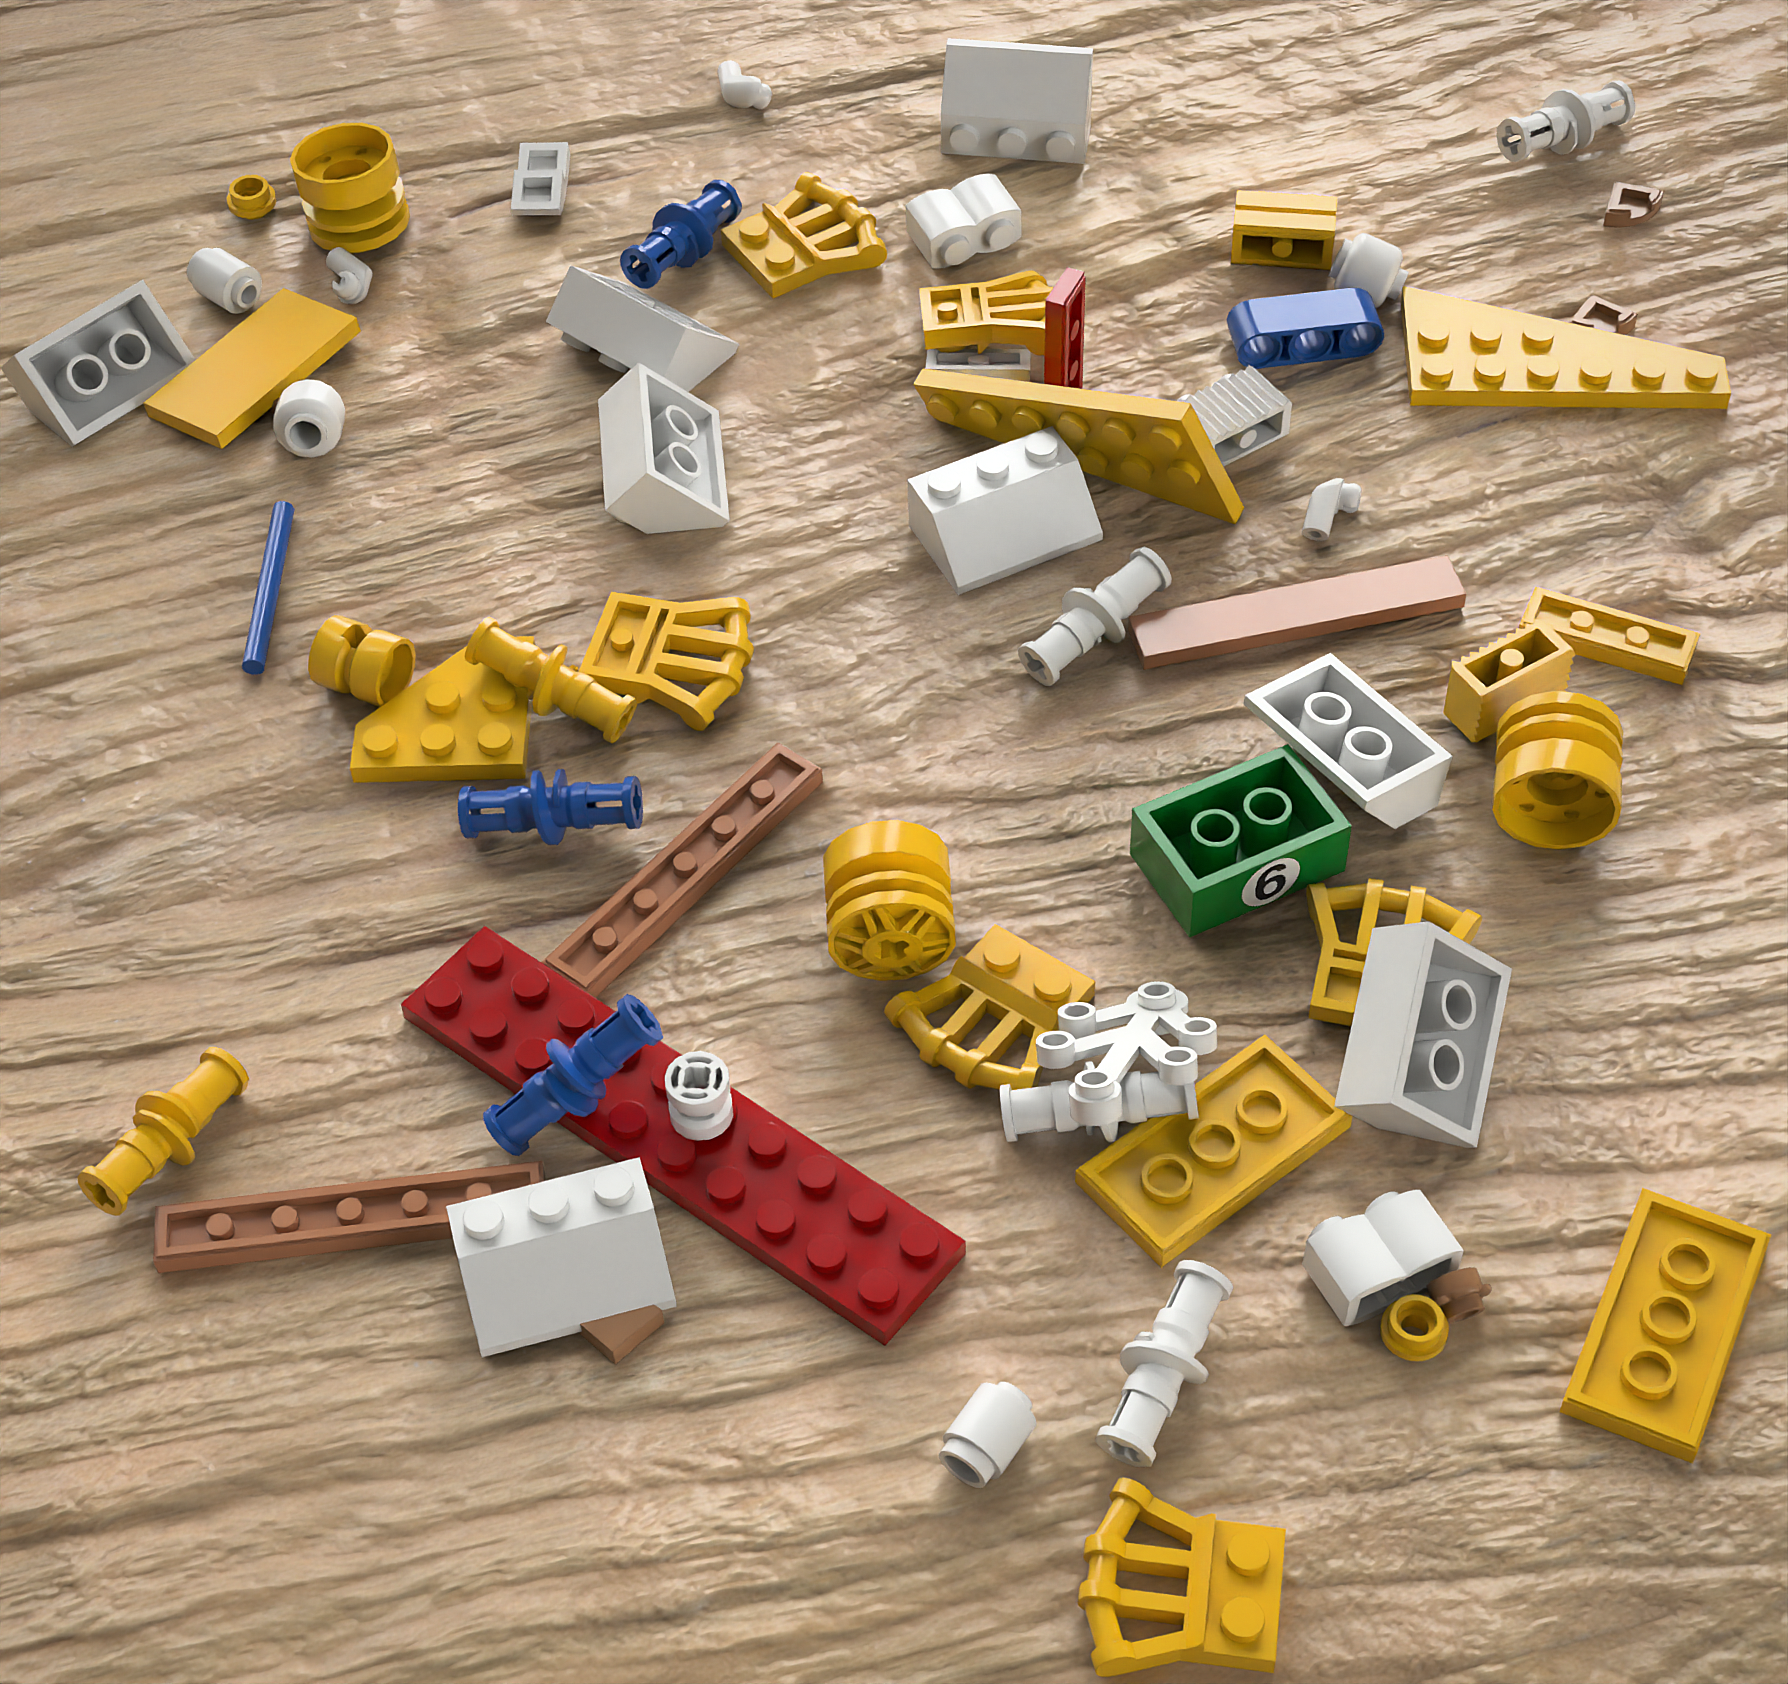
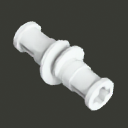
[1496,81,1636,162]
[1018,546,1172,686]
[1000,1061,1199,1142]
[1095,1260,1233,1467]

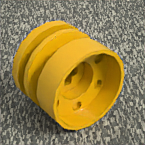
[290,123,410,253]
[1492,691,1623,849]
[823,820,956,981]

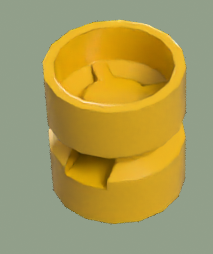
[308,615,416,707]

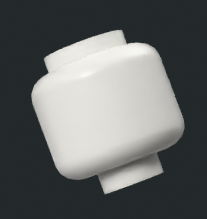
[1328,233,1409,308]
[273,379,345,458]

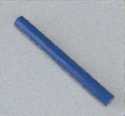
[242,501,295,675]

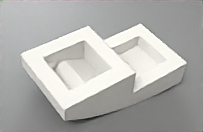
[511,142,570,216]

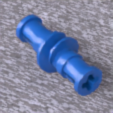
[620,180,742,289]
[458,769,643,845]
[483,994,663,1156]

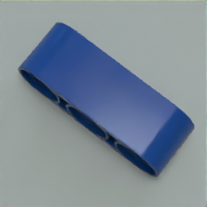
[1226,288,1384,369]

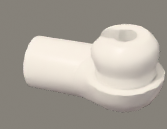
[718,61,772,110]
[326,247,373,304]
[1302,478,1362,541]

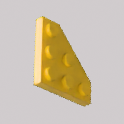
[350,636,536,783]

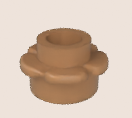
[1426,1267,1492,1323]

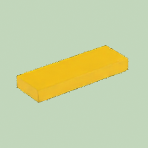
[1519,587,1700,685]

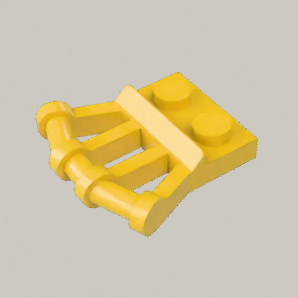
[720,172,887,299]
[919,270,1053,356]
[578,591,754,731]
[1306,878,1482,1026]
[884,924,1095,1090]
[1077,1477,1286,1677]

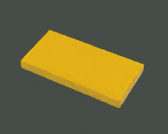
[143,288,361,449]
[1075,1034,1353,1268]
[1559,1188,1771,1464]

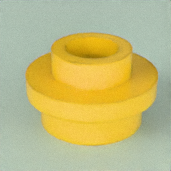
[227,175,277,220]
[1380,1294,1449,1361]

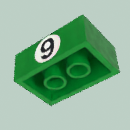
[1130,744,1352,938]

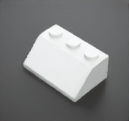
[941,38,1093,164]
[546,265,739,392]
[0,280,195,447]
[598,362,730,534]
[907,426,1103,595]
[1243,653,1453,829]
[1334,921,1512,1148]
[446,1157,677,1357]

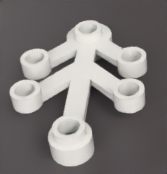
[1036,982,1217,1126]

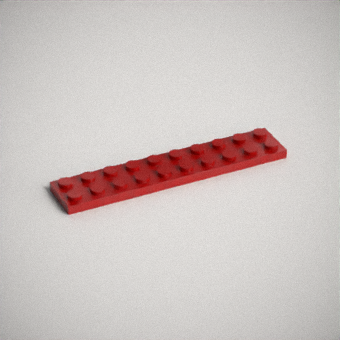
[401,926,966,1346]

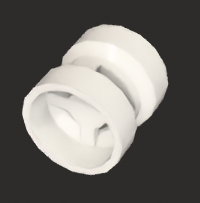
[665,1051,733,1141]

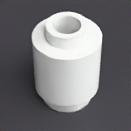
[187,248,262,314]
[939,1382,1036,1488]

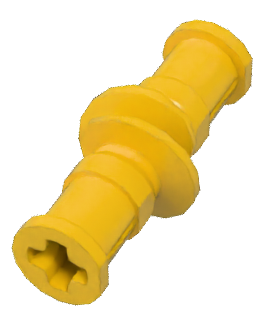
[464,617,637,743]
[77,1047,249,1216]

